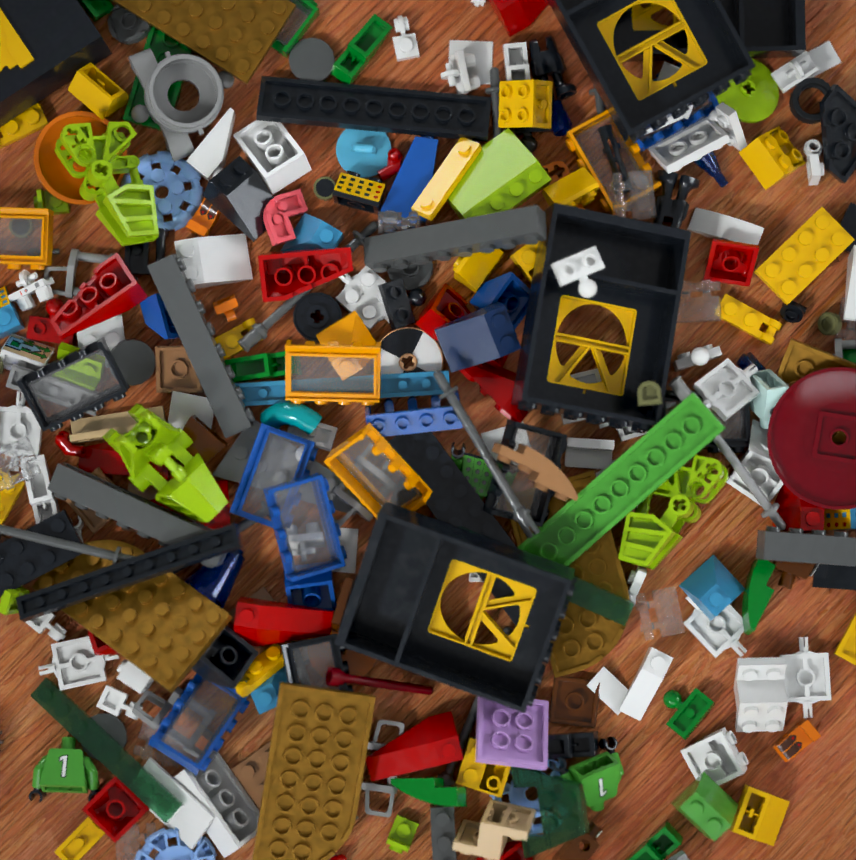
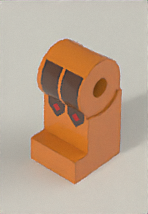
[185,198,221,237]
[773,718,821,762]

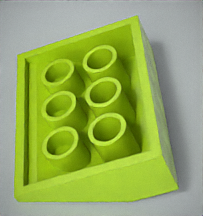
[447,128,551,219]

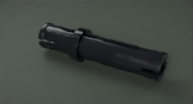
[597,124,633,195]

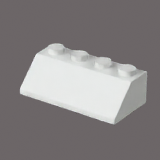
[173,750,260,858]

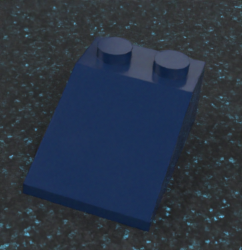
[434,302,521,372]

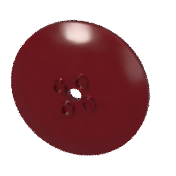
[767,367,856,510]

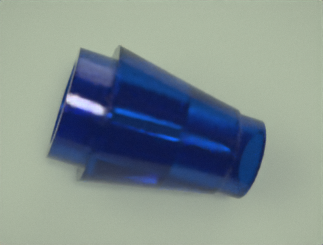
[550,100,573,136]

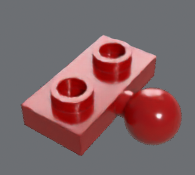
[26,298,75,345]

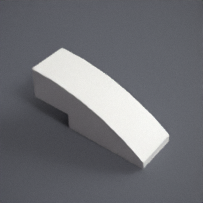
[503,42,531,81]
[687,207,764,245]
[21,454,60,524]

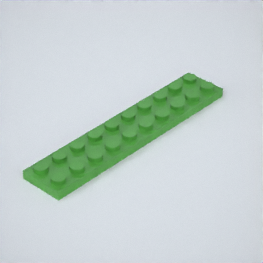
[517,392,726,566]

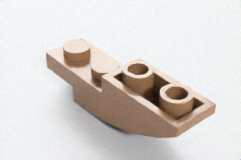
[491,442,578,502]

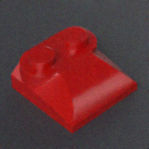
[703,239,759,287]
[81,775,149,843]

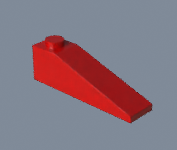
[258,247,354,302]
[50,253,148,339]
[459,363,532,423]
[772,484,824,532]

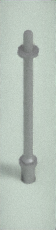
[668,376,786,531]

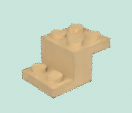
[452,799,537,860]

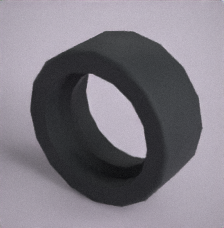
[789,77,831,124]

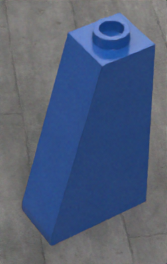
[380,136,438,226]

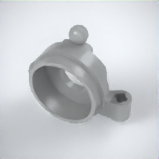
[128,48,234,162]

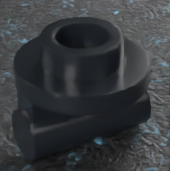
[780,300,807,323]

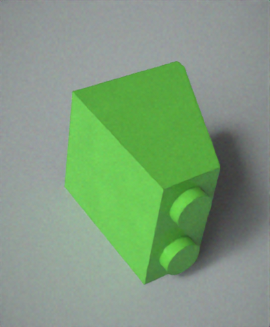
[671,772,739,841]

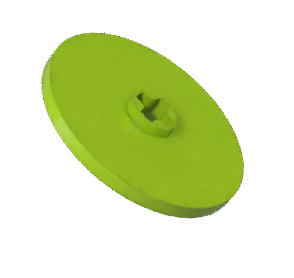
[716,58,779,123]

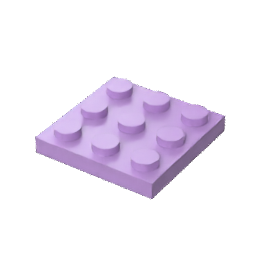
[475,696,549,771]

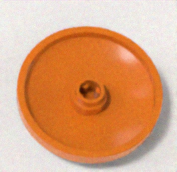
[33,111,127,205]

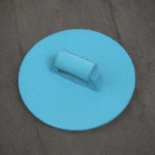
[336,129,391,178]

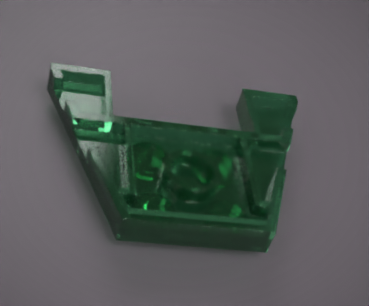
[511,767,590,858]

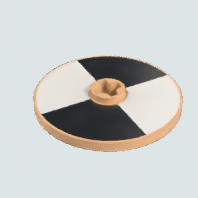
[373,327,443,397]

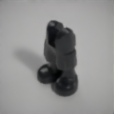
[529,35,577,102]
[653,170,700,229]

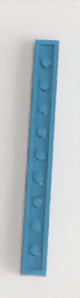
[235,370,450,406]

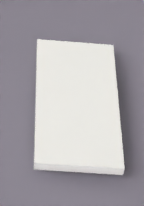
[129,757,215,849]

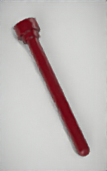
[325,667,434,695]

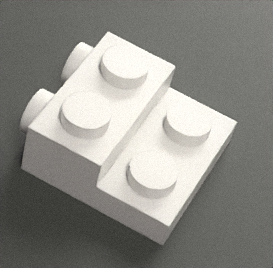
[727,442,784,506]
[680,727,749,785]

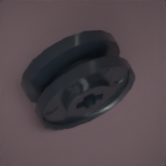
[293,292,343,343]

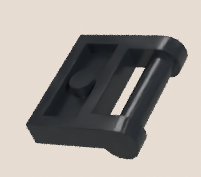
[124,228,168,275]

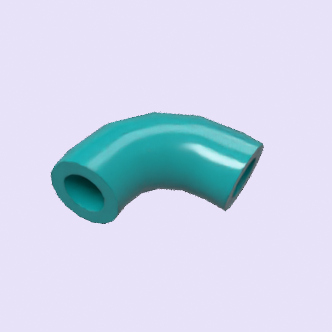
[260,402,322,435]

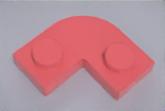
[263,189,308,246]

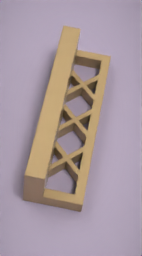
[69,406,166,444]

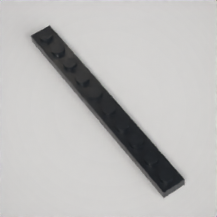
[16,523,243,622]

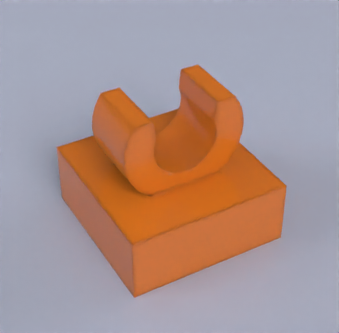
[213,294,239,322]

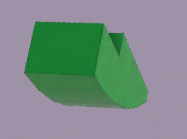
[330,14,393,84]
[224,351,302,383]
[742,559,776,635]
[391,778,466,807]
[625,821,683,860]

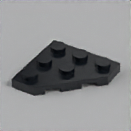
[819,84,856,183]

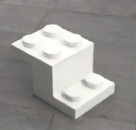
[733,657,788,733]

